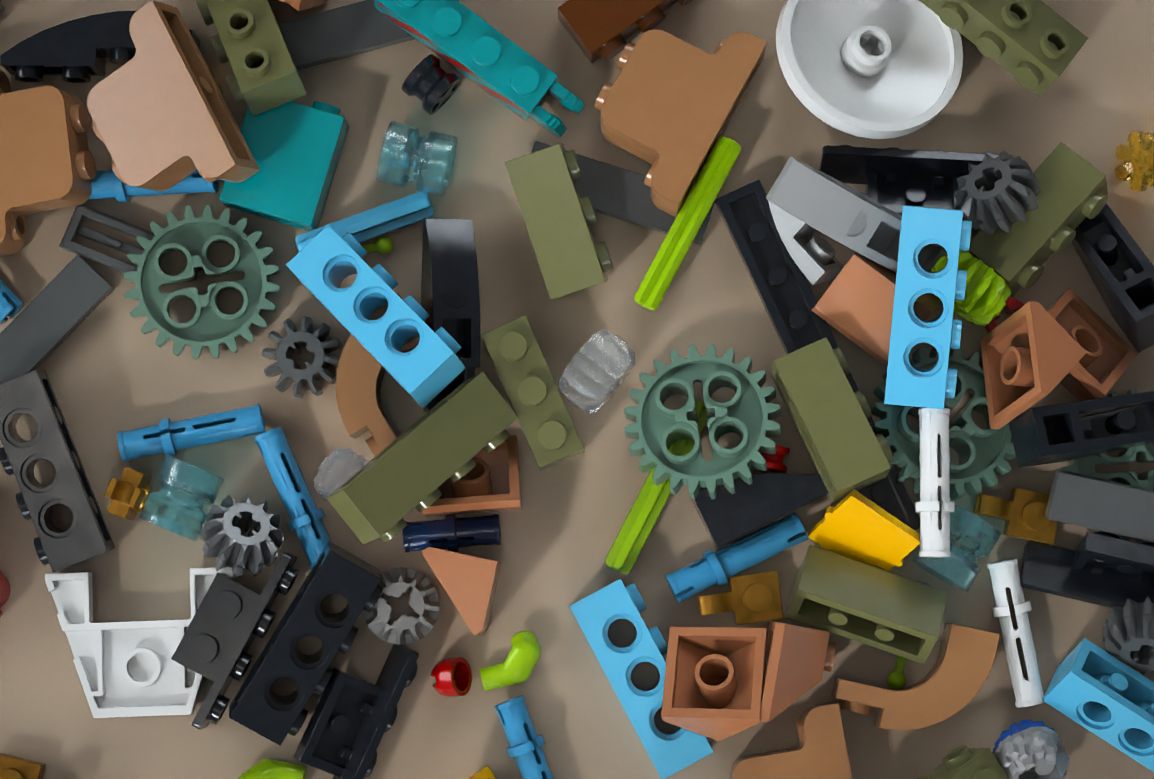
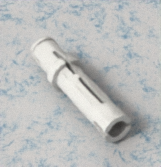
[915,408,955,557]
[987,558,1045,708]

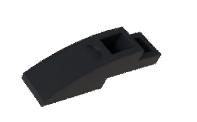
[0,10,200,83]
[421,218,480,413]

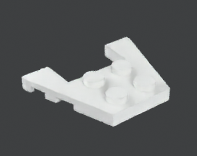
[45,567,235,718]

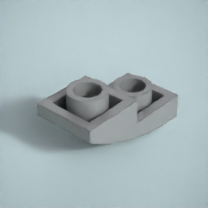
[768,201,844,285]

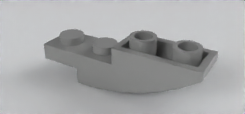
[766,156,947,272]

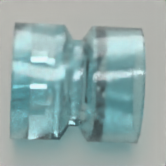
[377,121,458,197]
[139,455,224,541]
[912,505,1002,592]

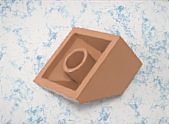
[761,621,836,723]

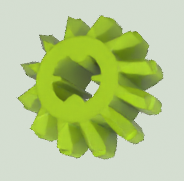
[931,250,1011,326]

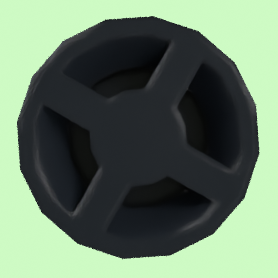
[401,54,461,115]

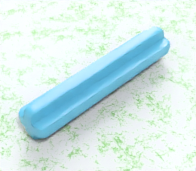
[295,191,434,252]

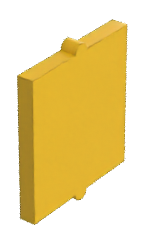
[808,489,920,572]

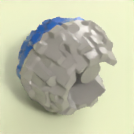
[992,720,1070,779]

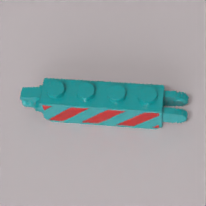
[374,0,585,138]

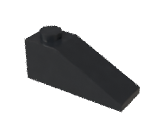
[1071,203,1154,353]
[1009,391,1154,468]
[690,474,829,548]

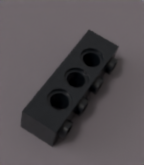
[0,370,115,573]
[229,541,383,746]

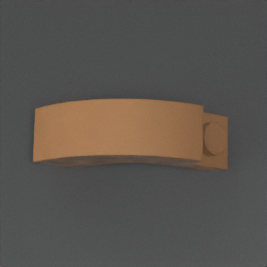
[336,293,420,457]
[831,623,1000,731]

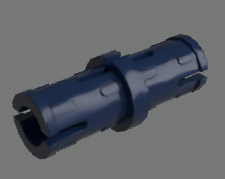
[403,514,501,553]

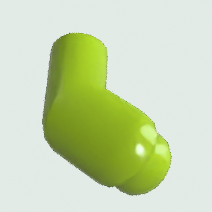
[479,631,541,692]
[238,758,307,779]

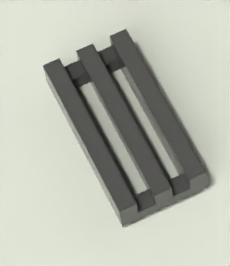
[59,204,155,273]

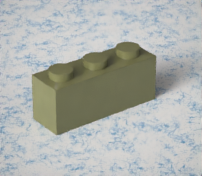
[966,142,1108,297]
[505,143,613,300]
[481,315,584,471]
[770,337,893,501]
[785,545,948,664]

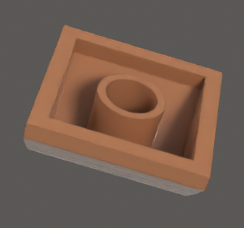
[811,252,939,367]
[1046,287,1138,401]
[980,301,1087,430]
[422,435,523,517]
[421,547,501,636]
[661,626,768,741]

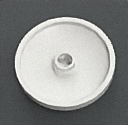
[776,0,963,139]

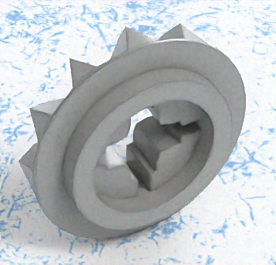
[363,567,440,645]

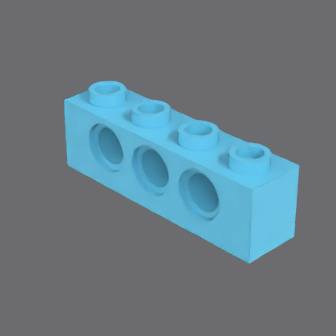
[884,205,972,409]
[286,225,466,408]
[569,579,713,779]
[1042,638,1154,772]

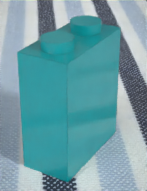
[219,99,349,231]

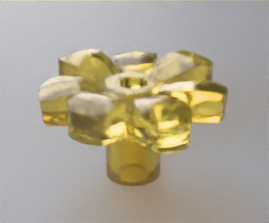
[1115,131,1154,192]

